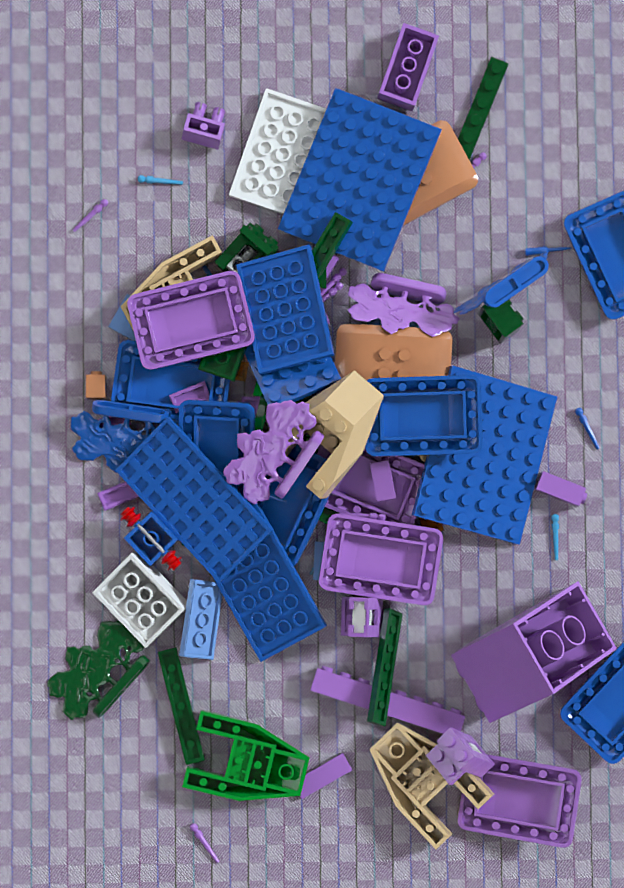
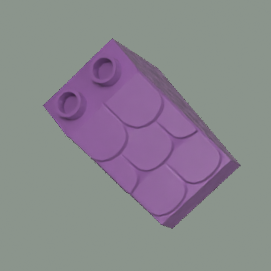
[451,581,617,723]

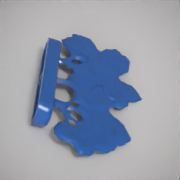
[454,252,549,315]
[71,400,169,473]

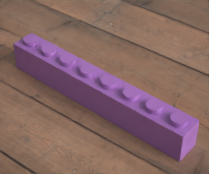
[310,665,465,734]

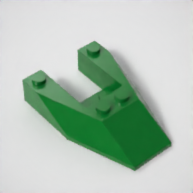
[182,710,310,801]

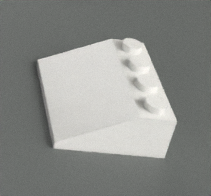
[92,551,187,648]

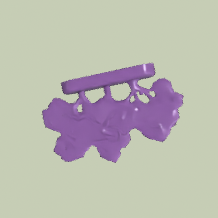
[348,273,460,337]
[223,400,324,504]

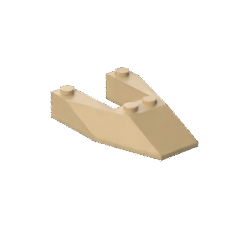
[120,235,222,329]
[285,371,384,499]
[369,723,494,849]

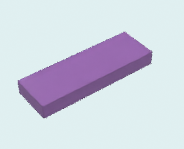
[301,753,352,799]

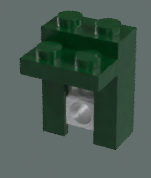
[215,222,279,273]

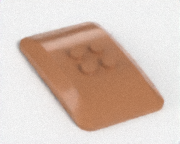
[403,120,478,226]
[335,324,452,380]

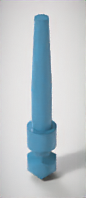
[138,175,183,185]
[551,514,559,560]

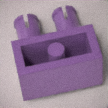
[182,102,225,150]

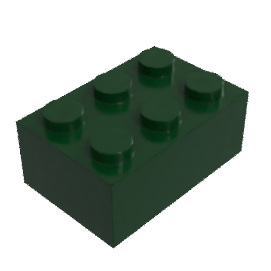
[478,299,524,344]

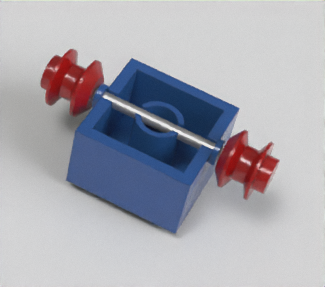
[120,507,182,571]

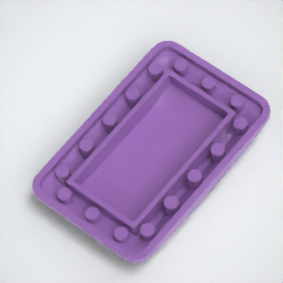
[127,271,255,370]
[317,445,425,525]
[319,514,443,605]
[458,754,582,848]

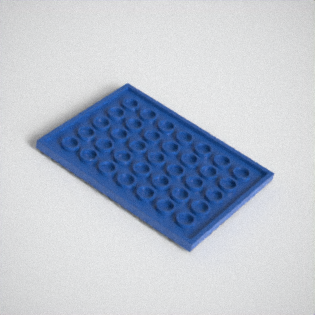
[278,88,442,272]
[412,365,558,545]

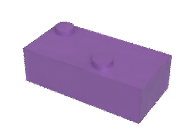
[377,23,439,111]

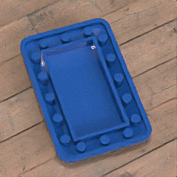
[564,191,624,320]
[111,340,230,424]
[365,375,483,456]
[179,400,255,495]
[258,444,331,566]
[560,642,624,764]

